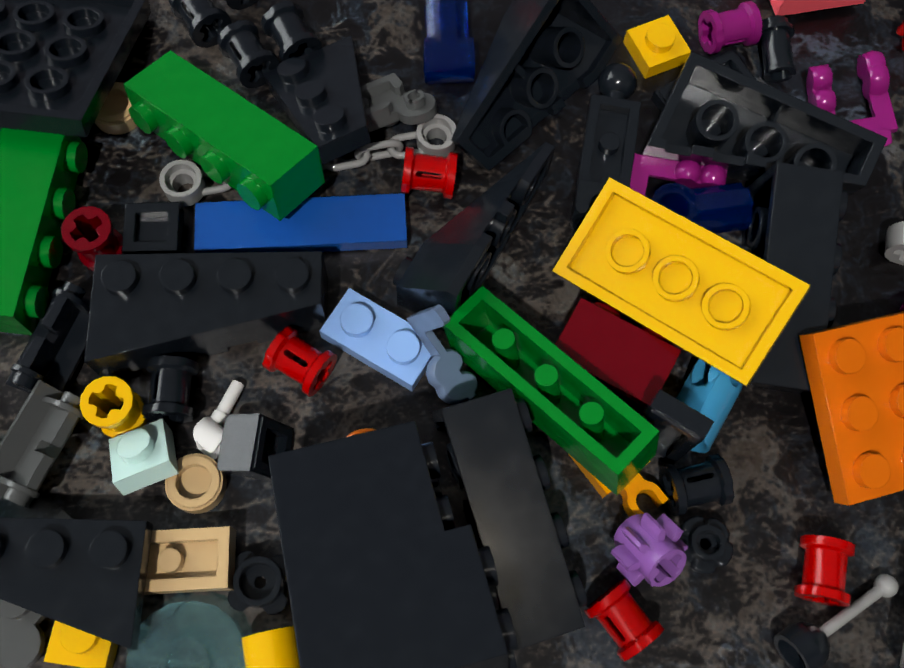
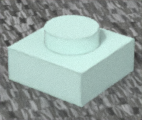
[109,418,179,496]

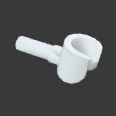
[193,380,245,460]

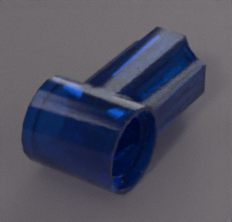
[423,0,475,83]
[651,183,753,234]

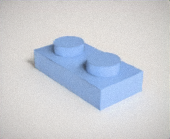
[319,288,441,392]

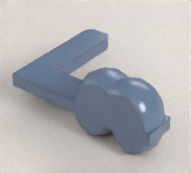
[406,304,478,405]

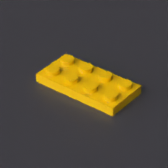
[552,177,810,387]

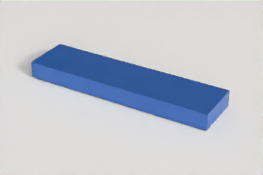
[194,193,407,253]

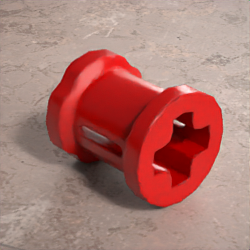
[401,147,458,199]
[262,326,337,397]
[794,535,855,607]
[584,578,664,661]

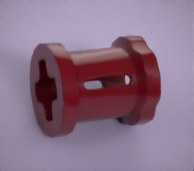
[61,206,123,271]

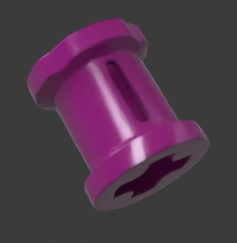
[698,1,762,54]

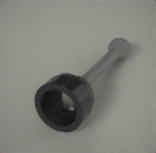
[774,574,899,668]

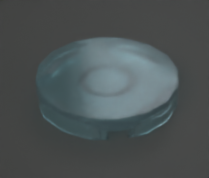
[126,601,245,668]

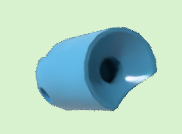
[676,359,743,453]

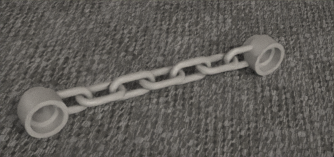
[159,114,456,206]

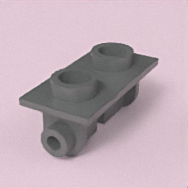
[0,380,84,508]

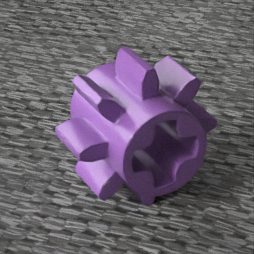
[611,512,688,587]

